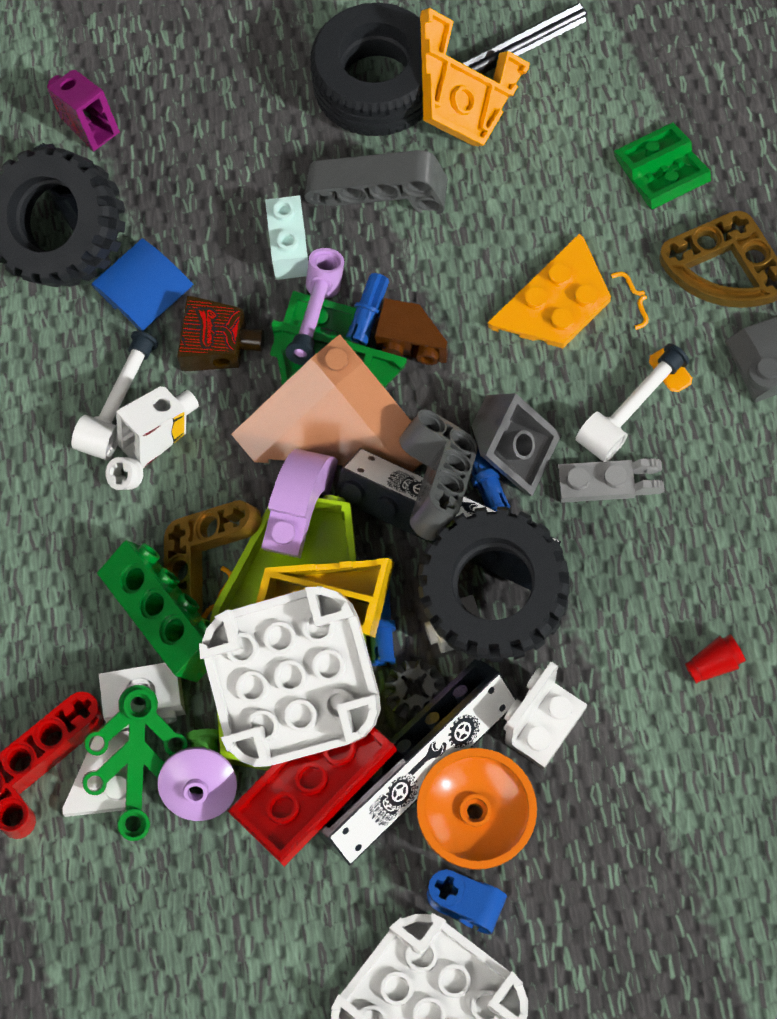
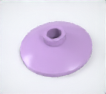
[158,747,237,821]

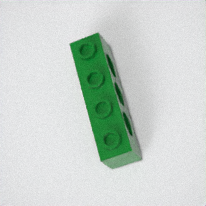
[97,540,212,682]

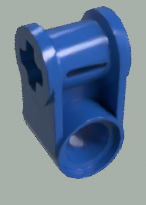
[427,869,507,935]

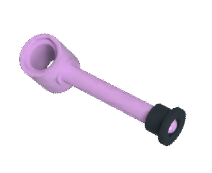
[286,248,344,365]

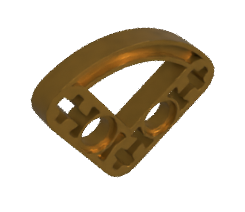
[659,211,777,308]

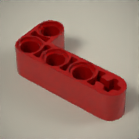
[0,691,104,839]

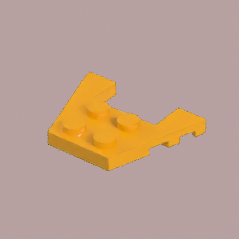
[420,8,530,147]

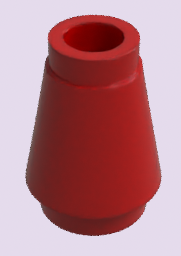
[685,634,746,684]

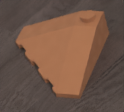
[231,334,423,472]

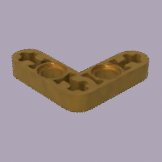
[164,500,261,615]

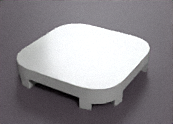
[199,586,381,767]
[331,913,528,1019]

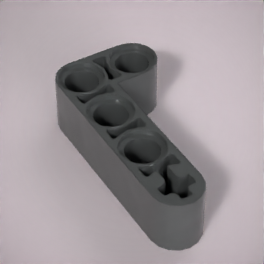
[304,150,448,214]
[399,409,478,541]

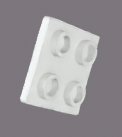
[503,662,587,770]

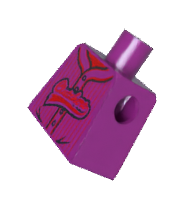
[47,70,120,152]

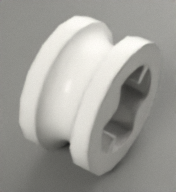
[106,457,143,490]

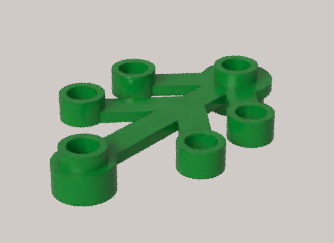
[82,685,188,841]

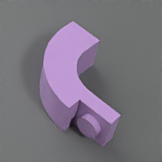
[261,449,338,558]

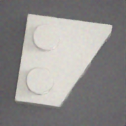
[62,731,129,817]

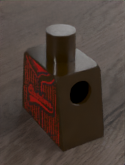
[177,296,264,371]

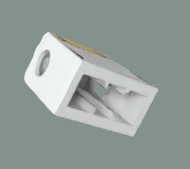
[116,386,199,469]

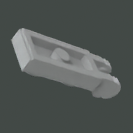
[558,458,665,503]

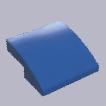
[91,238,194,332]

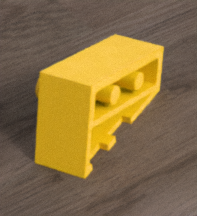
[256,558,395,638]

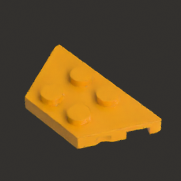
[488,234,611,348]

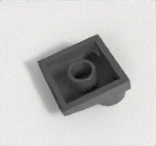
[725,317,777,403]

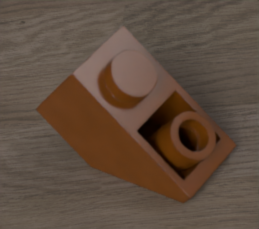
[375,298,448,365]

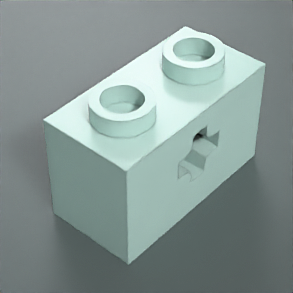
[265,195,308,280]

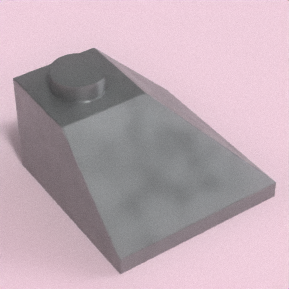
[471,393,562,496]

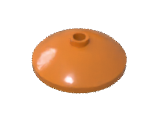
[417,748,537,870]

